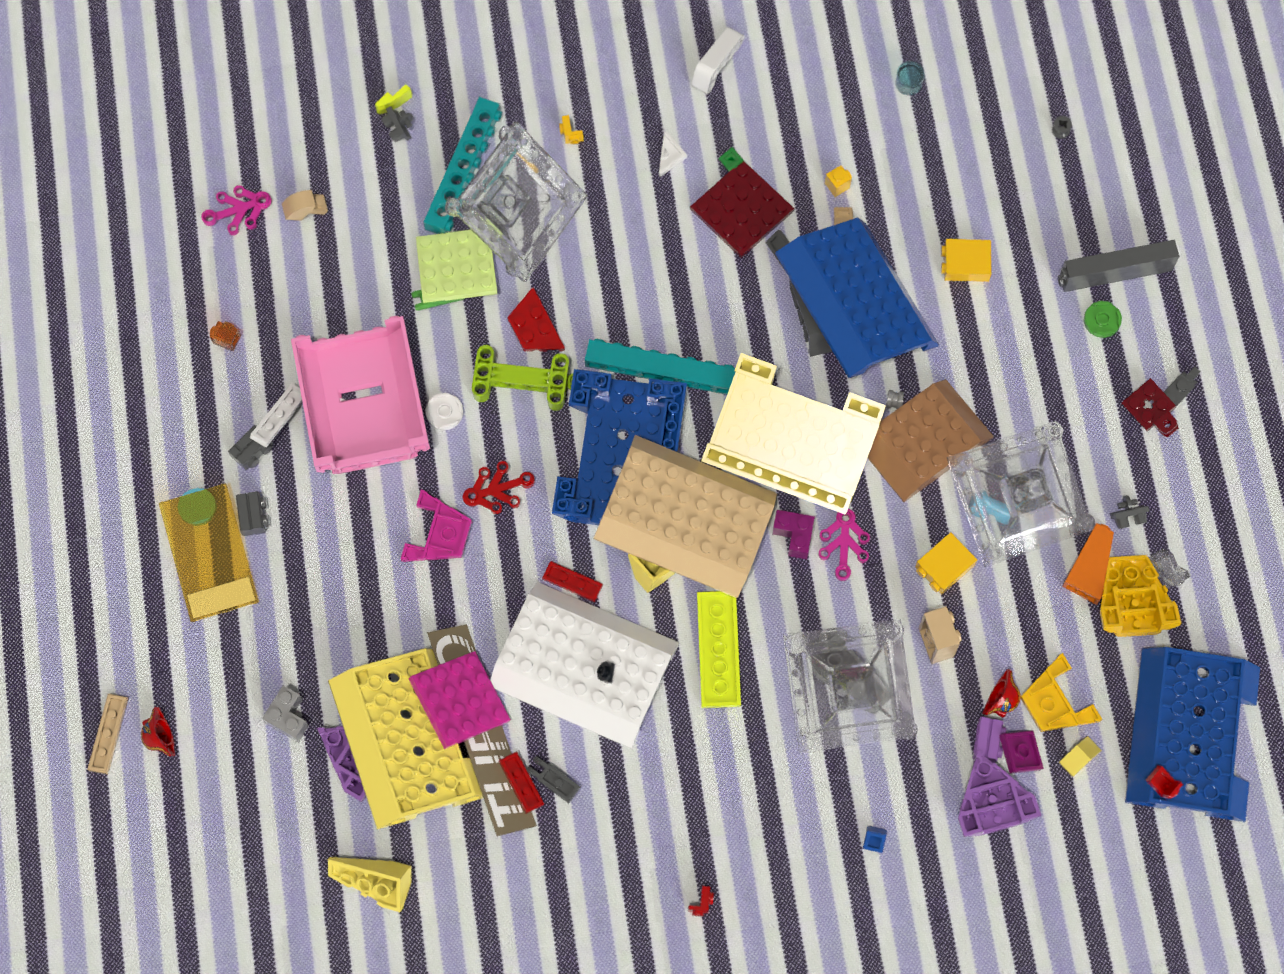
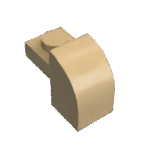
[282,190,328,221]

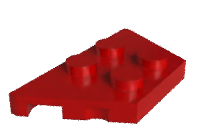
[507,288,565,352]

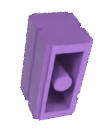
[972,717,1006,763]

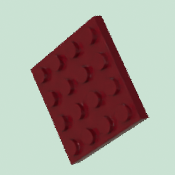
[690,161,794,258]

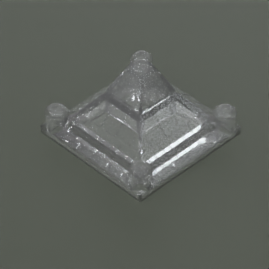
[445,122,588,282]
[947,421,1095,567]
[783,619,918,753]

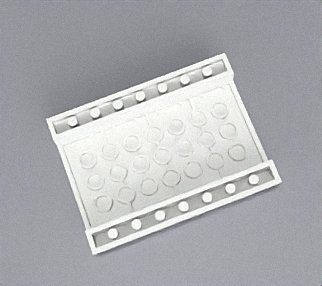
[490,582,680,749]

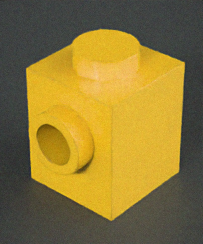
[825,165,852,197]

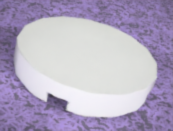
[425,393,464,430]

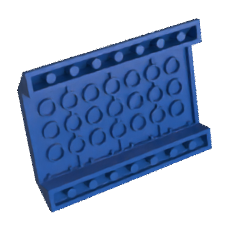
[775,218,939,378]

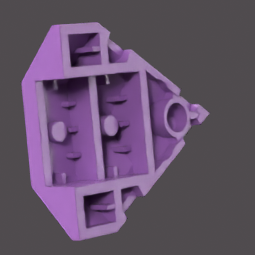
[317,726,366,802]
[958,750,1041,837]

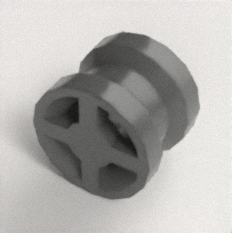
[1052,116,1072,139]

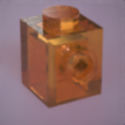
[209,321,241,351]

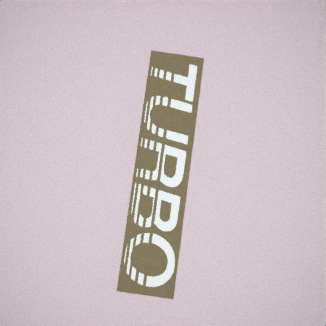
[427,624,537,836]

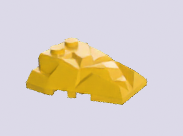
[1100,555,1181,637]

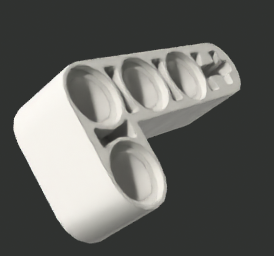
[692,27,745,94]

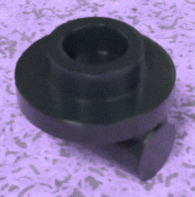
[597,662,615,684]

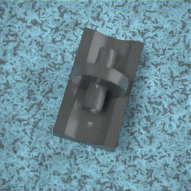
[381,106,414,142]
[1110,495,1149,529]

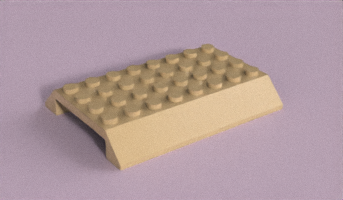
[593,435,777,598]

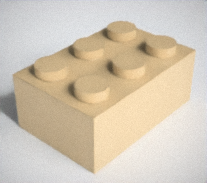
[918,606,962,665]

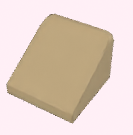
[834,207,853,225]

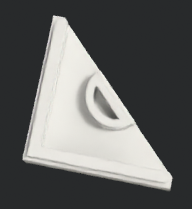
[659,131,687,177]

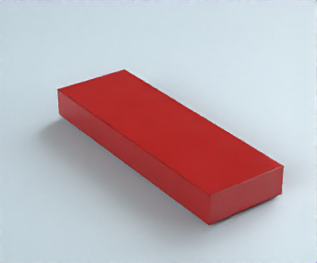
[542,561,603,603]
[498,752,544,814]

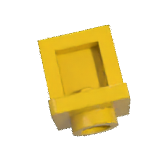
[559,115,584,144]

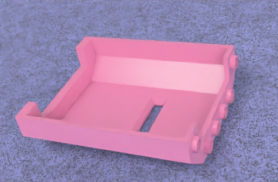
[291,316,430,474]

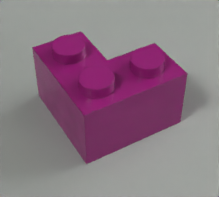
[772,510,815,559]

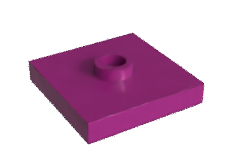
[999,731,1044,774]

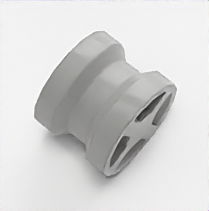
[886,390,904,409]

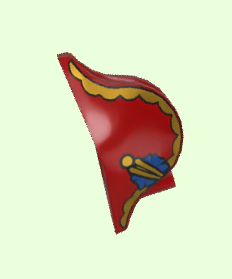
[982,669,1021,718]
[141,707,175,757]

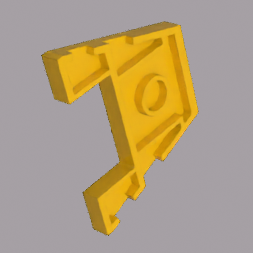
[1021,653,1102,732]

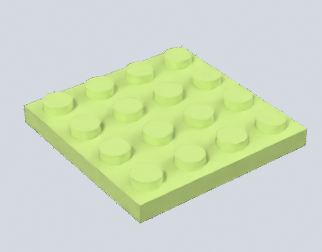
[416,227,498,303]

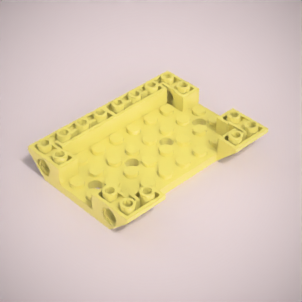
[328,648,483,830]

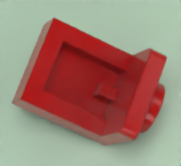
[1146,765,1183,799]
[688,886,714,917]

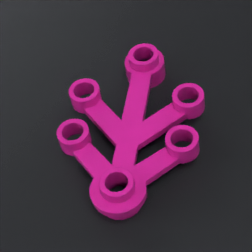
[201,185,272,236]
[818,509,870,581]

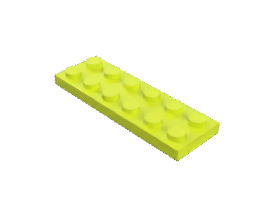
[697,591,741,708]

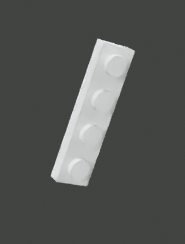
[250,383,302,447]

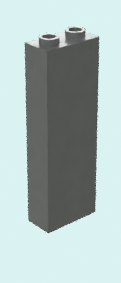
[1058,239,1180,292]

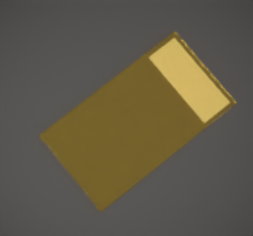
[159,483,259,623]

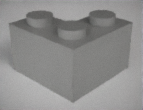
[262,685,309,743]

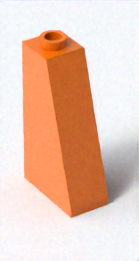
[1062,523,1114,605]

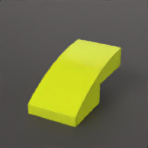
[375,84,412,114]

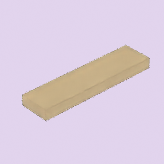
[87,694,128,775]

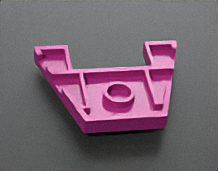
[401,490,472,562]

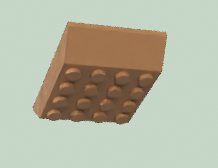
[868,379,994,502]

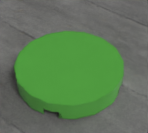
[1084,301,1122,338]

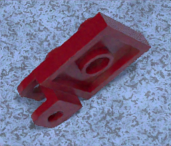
[1121,378,1179,438]

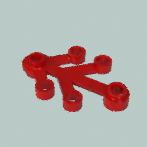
[462,461,535,514]

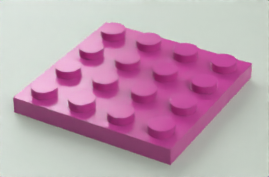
[409,651,511,749]

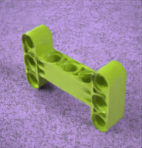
[472,345,570,411]

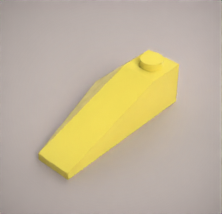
[628,554,675,593]
[328,857,411,912]

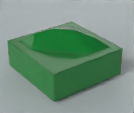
[718,147,744,172]

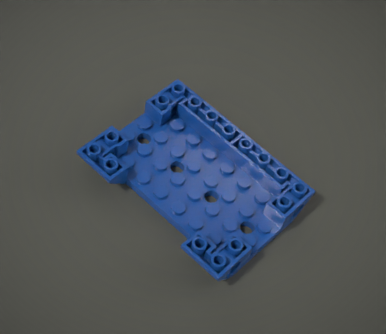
[552,369,687,525]
[1125,647,1260,822]

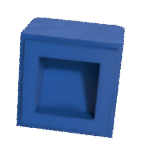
[863,826,887,853]

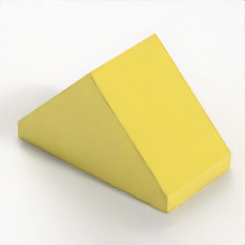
[1059,736,1102,777]

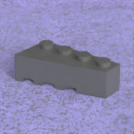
[789,278,832,357]

